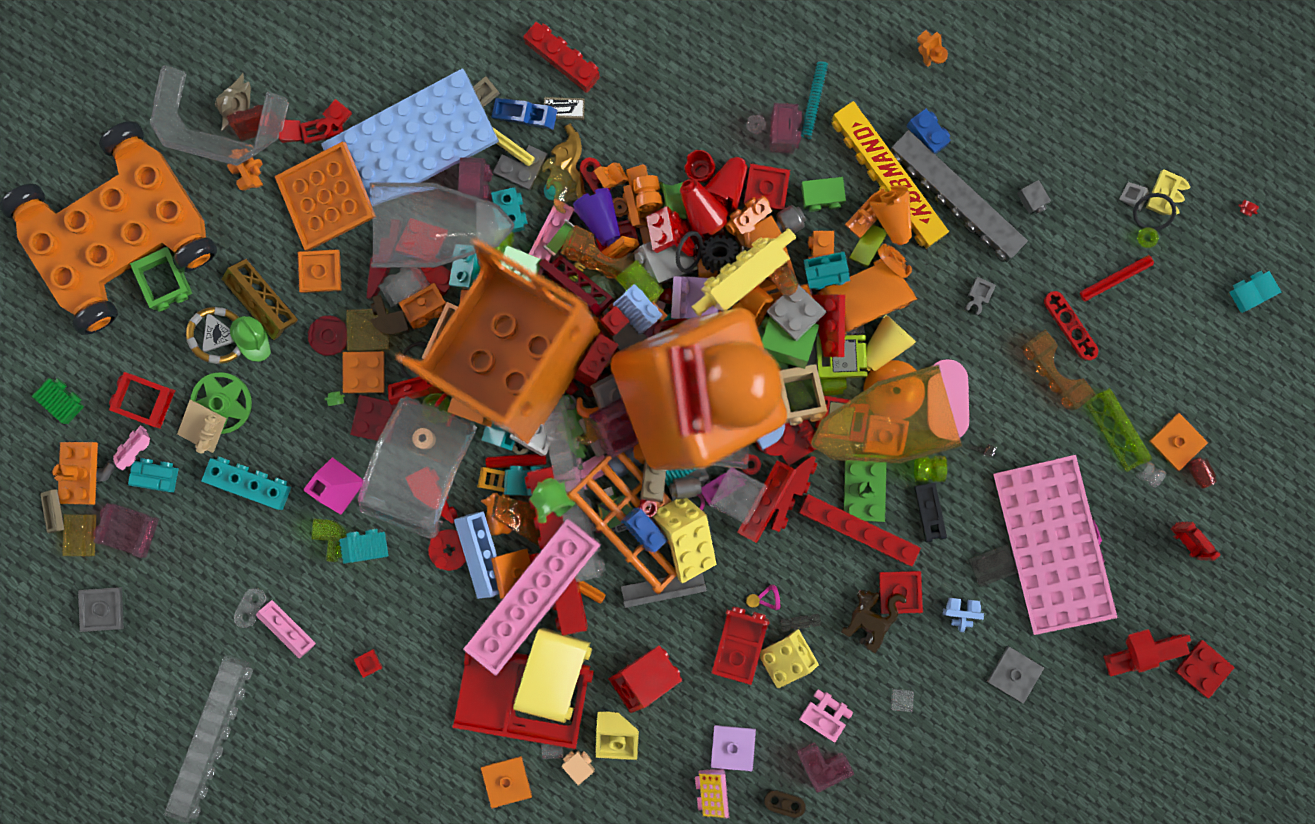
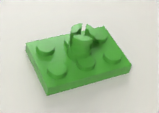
[843,459,887,522]

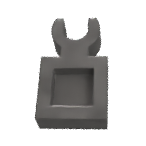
[965,277,996,316]

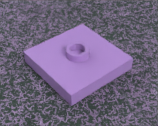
[711,725,756,771]

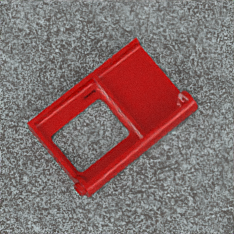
[452,652,594,749]

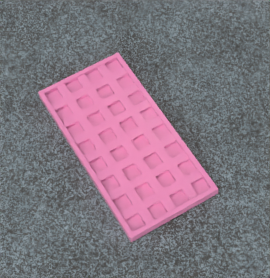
[993,455,1117,635]

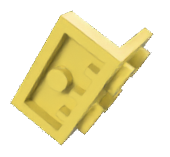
[760,629,819,688]

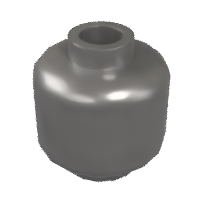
[776,205,806,233]

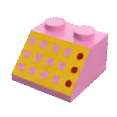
[695,769,729,818]

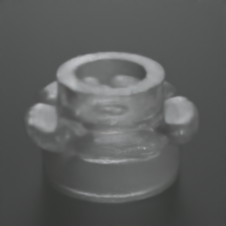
[746,114,766,134]

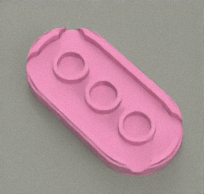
[926,359,969,441]

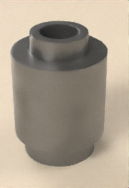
[670,476,701,500]

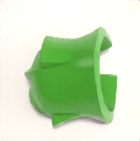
[657,182,687,220]
[529,478,575,523]

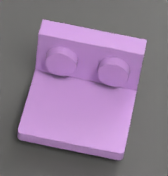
[671,276,718,319]

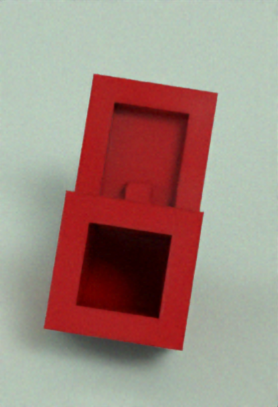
[1126,629,1160,672]

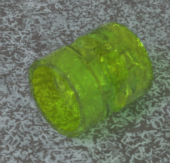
[914,455,947,482]

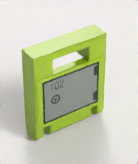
[816,335,867,379]

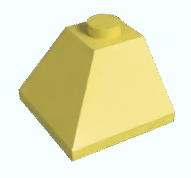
[596,712,639,760]

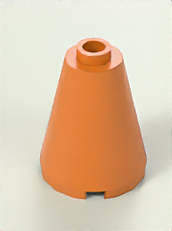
[869,185,912,245]

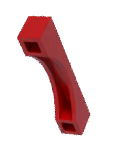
[798,494,921,567]

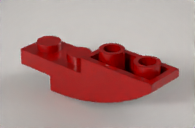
[771,456,818,532]

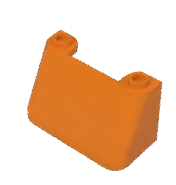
[816,259,917,334]

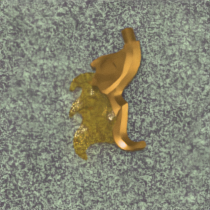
[542,124,586,214]

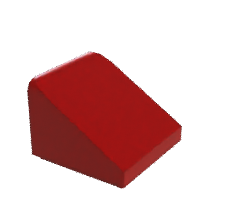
[277,120,302,143]

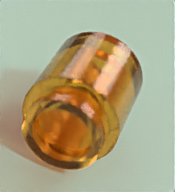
[771,266,798,295]

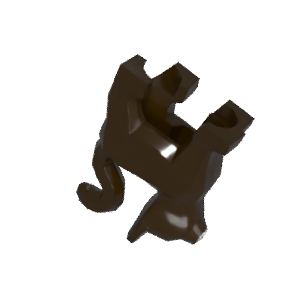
[841,590,907,653]

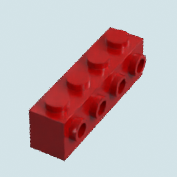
[523,21,600,93]

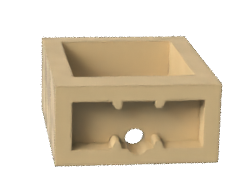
[780,364,827,425]

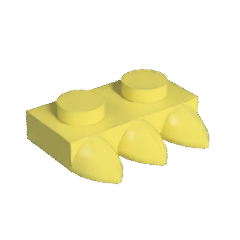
[1146,169,1190,215]

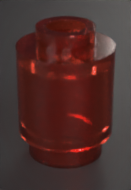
[1188,457,1217,489]

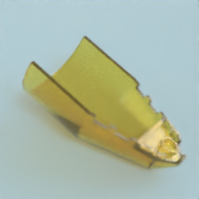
[811,364,962,463]

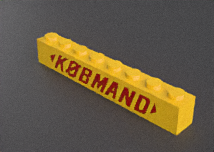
[832,101,949,249]

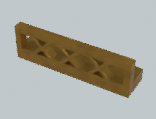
[222,259,298,340]

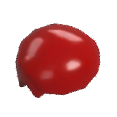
[684,150,715,183]

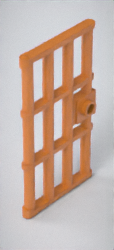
[567,444,677,595]

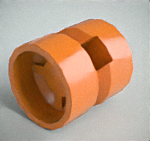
[632,175,663,212]

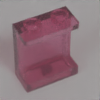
[93,503,160,558]

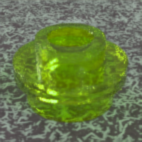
[1137,227,1159,248]

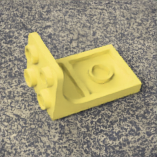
[652,498,717,583]

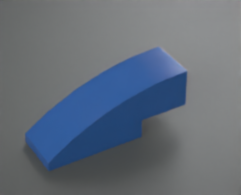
[491,98,558,129]

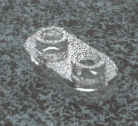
[234,588,266,628]

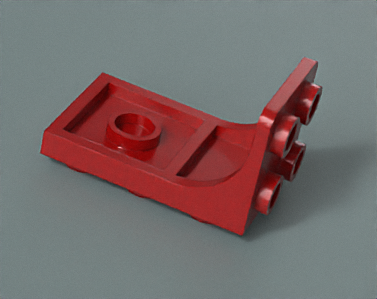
[712,606,769,685]

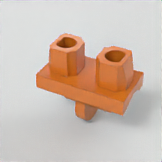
[917,30,948,67]
[227,152,263,190]
[845,199,878,239]

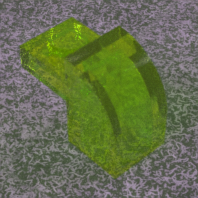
[312,519,347,562]

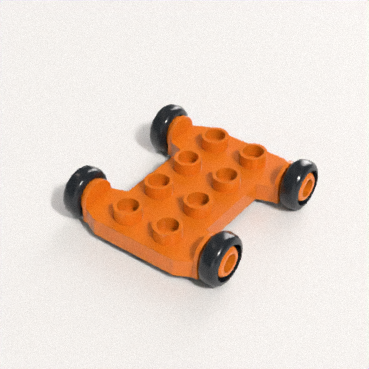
[0,121,217,335]

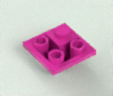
[304,457,366,515]

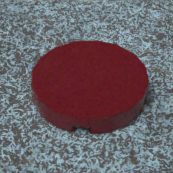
[308,315,349,356]

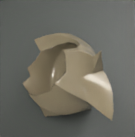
[215,73,251,131]

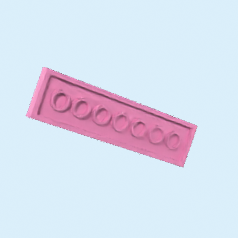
[463,518,601,675]

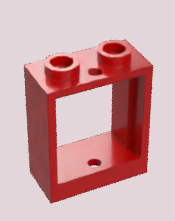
[574,334,618,388]
[109,372,176,428]

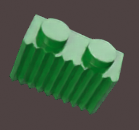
[32,378,84,424]

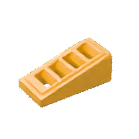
[477,467,505,492]

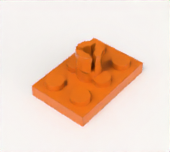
[53,442,98,504]

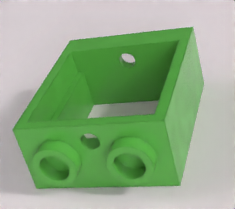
[130,247,193,311]

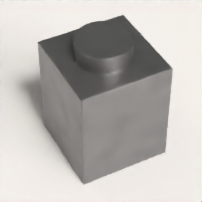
[1017,180,1051,214]

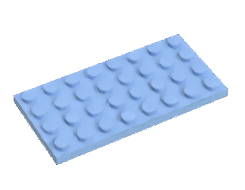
[321,68,499,207]

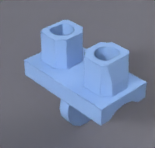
[943,598,984,632]

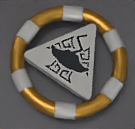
[186,307,241,364]

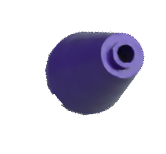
[573,188,621,247]

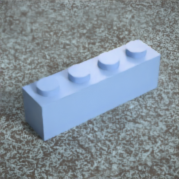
[454,511,499,599]

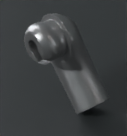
[96,460,117,482]

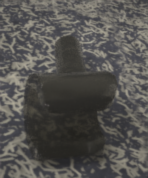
[966,444,997,458]

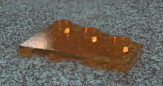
[492,496,541,546]

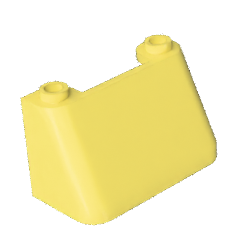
[514,628,592,723]

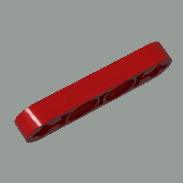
[1044,291,1098,361]

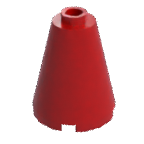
[705,157,747,215]
[680,179,729,237]

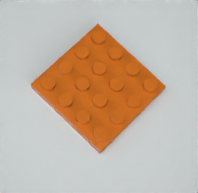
[275,141,376,251]

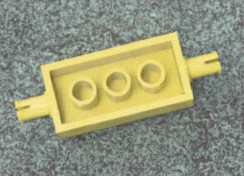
[691,228,796,317]

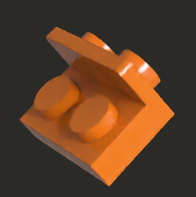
[399,283,446,329]

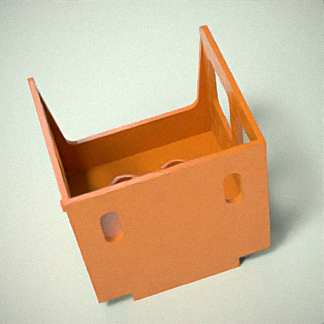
[396,238,600,444]

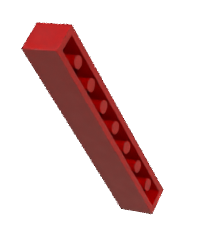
[525,466,588,635]

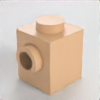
[562,750,594,785]

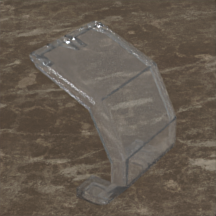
[358,396,477,538]

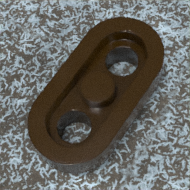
[764,790,806,818]

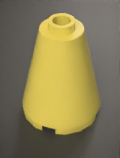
[866,315,916,371]

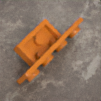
[623,164,657,244]

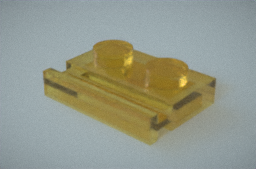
[62,515,96,556]

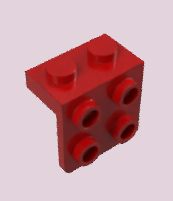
[646,206,695,257]

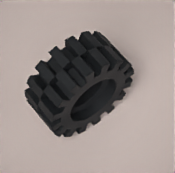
[701,235,738,274]

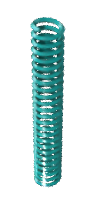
[800,61,829,139]

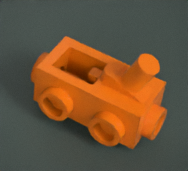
[725,196,772,245]

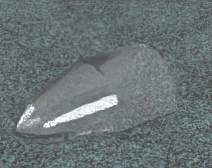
[370,183,514,268]

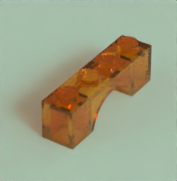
[561,225,643,287]
[1022,329,1096,411]

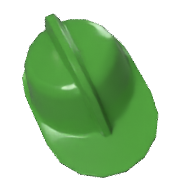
[230,316,271,362]

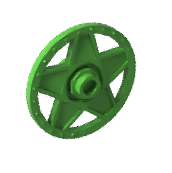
[191,372,252,434]

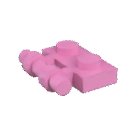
[113,425,150,470]
[799,689,853,743]

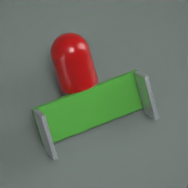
[543,219,579,256]

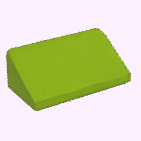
[849,225,887,268]

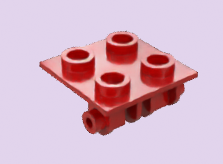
[779,410,823,466]

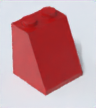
[608,645,682,713]

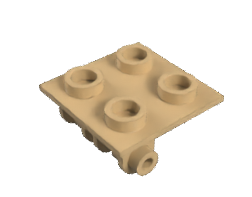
[177,400,227,453]

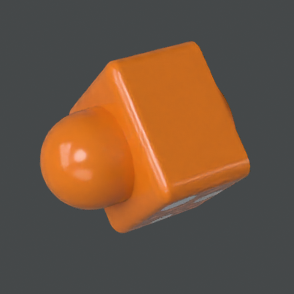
[611,308,787,471]

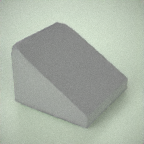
[1119,182,1149,210]

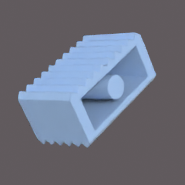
[613,284,662,334]

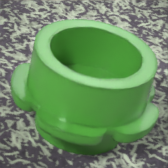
[325,391,345,406]

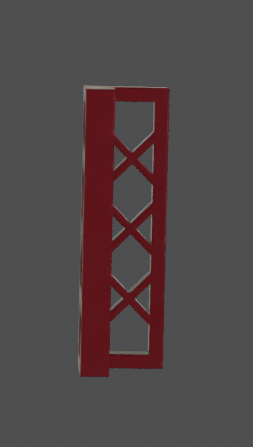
[538,255,614,317]

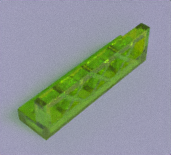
[1084,388,1153,472]

